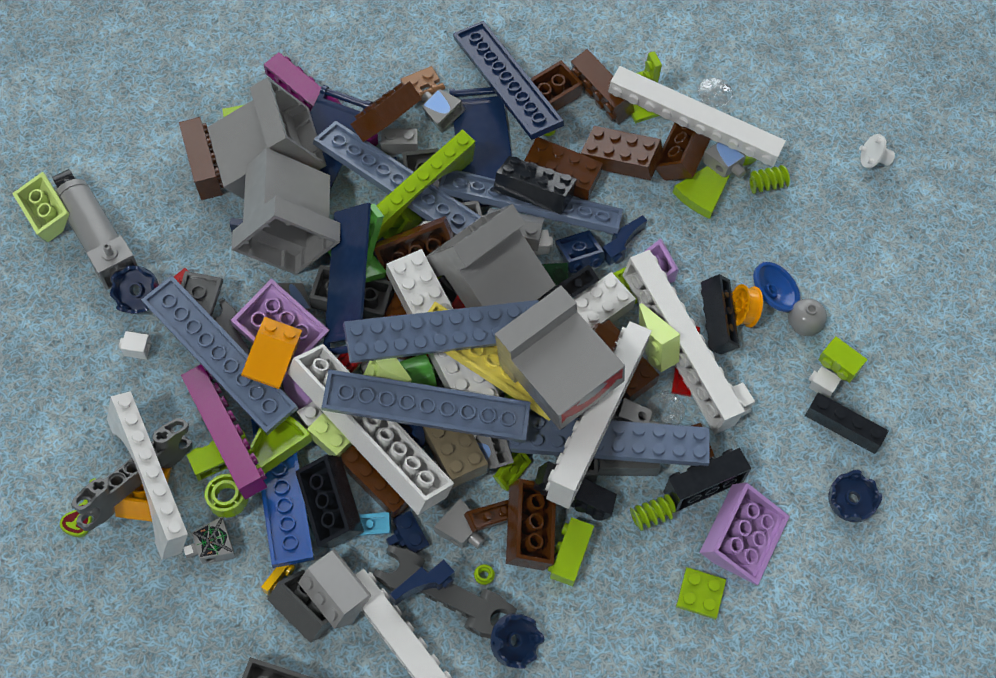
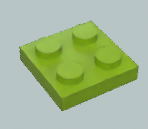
[676,567,726,620]

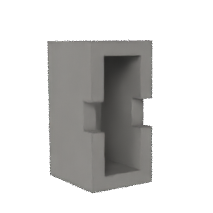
[381,128,418,155]

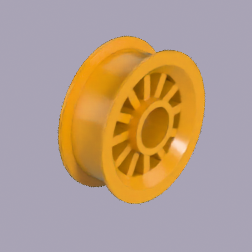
[732,284,763,328]

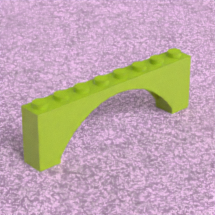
[376,129,476,241]

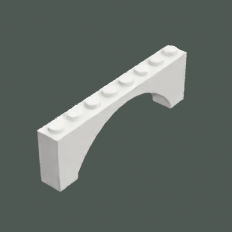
[107,391,188,560]

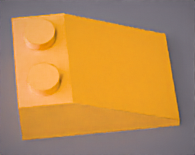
[241,317,302,389]
[115,467,172,522]

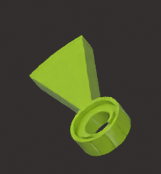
[672,156,757,219]
[204,416,312,518]

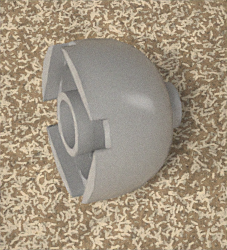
[788,299,827,336]

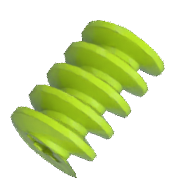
[749,165,790,194]
[630,494,676,531]

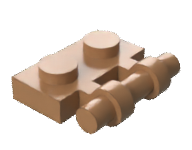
[400,66,445,101]

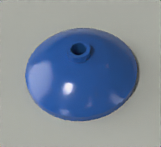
[753,262,800,312]

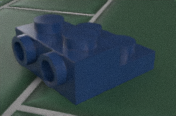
[555,230,604,273]

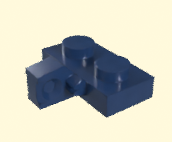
[386,510,429,553]

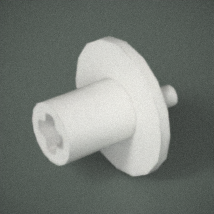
[859,134,895,168]

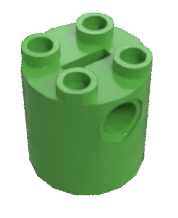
[400,354,439,387]

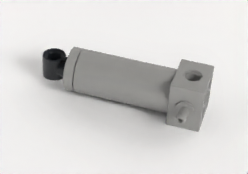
[52,169,138,290]

